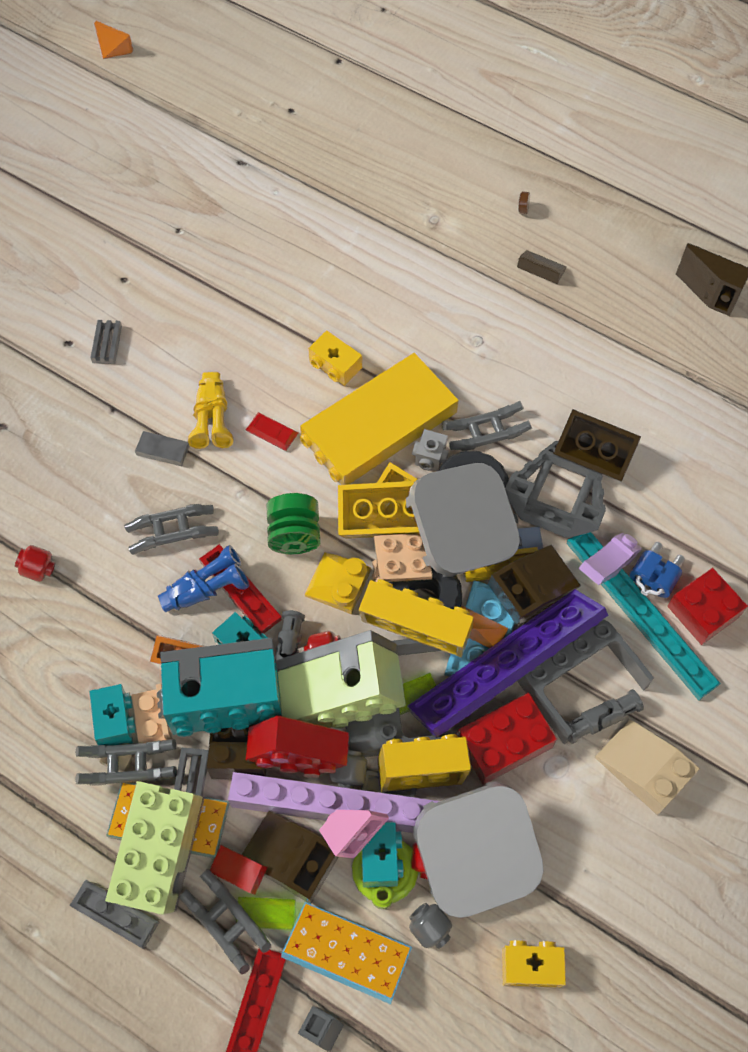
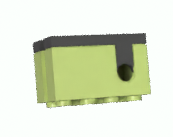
[276,630,406,728]
[105,781,205,915]

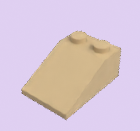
[595,719,700,815]

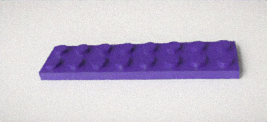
[408,589,609,738]

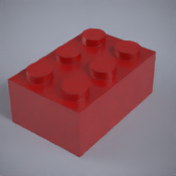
[457,693,557,785]
[246,716,349,778]

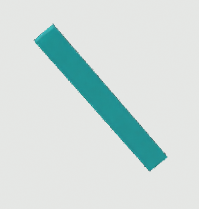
[566,532,721,701]

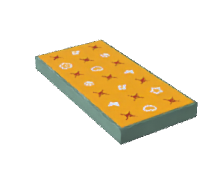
[106,782,230,859]

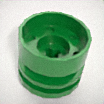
[266,493,321,555]

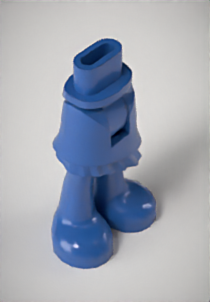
[158,545,249,613]

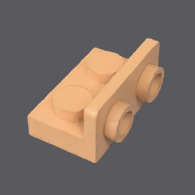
[132,684,172,743]

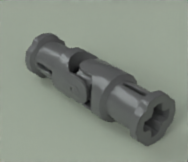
[275,610,305,672]
[565,689,644,744]

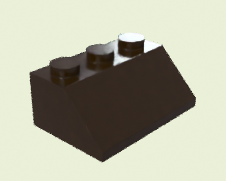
[553,409,641,482]

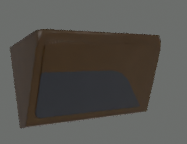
[517,250,567,284]

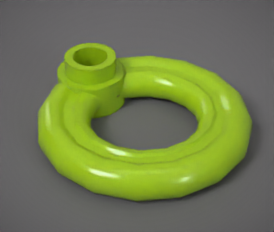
[352,840,419,909]

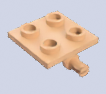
[372,533,432,582]

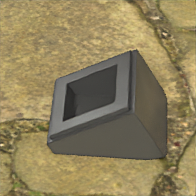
[298,1006,343,1052]

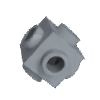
[412,429,449,471]

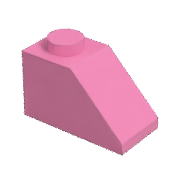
[319,810,389,859]

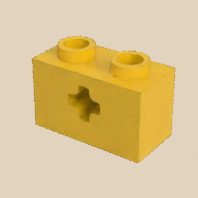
[308,330,362,386]
[502,940,566,988]

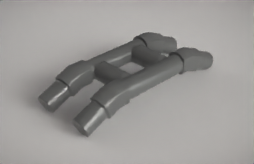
[442,401,532,451]
[124,504,219,555]
[75,739,177,785]
[179,868,271,974]

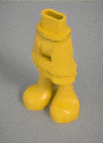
[188,372,234,449]

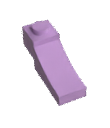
[579,533,642,585]

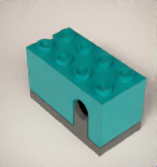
[160,638,282,737]

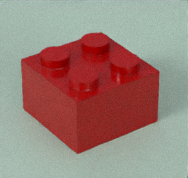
[667,567,748,646]

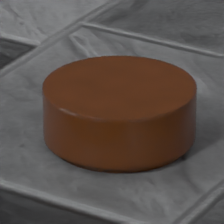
[518,191,530,214]

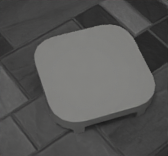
[406,463,520,577]
[413,781,544,918]

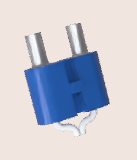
[630,542,685,598]

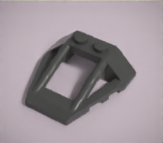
[505,441,606,538]

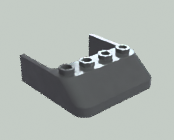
[517,619,654,744]
[346,639,458,757]

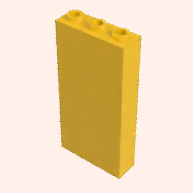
[300,352,459,485]

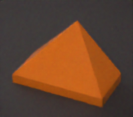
[94,21,133,59]
[461,606,508,648]

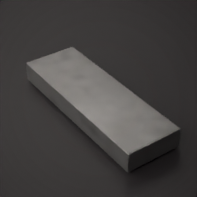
[69,880,159,949]

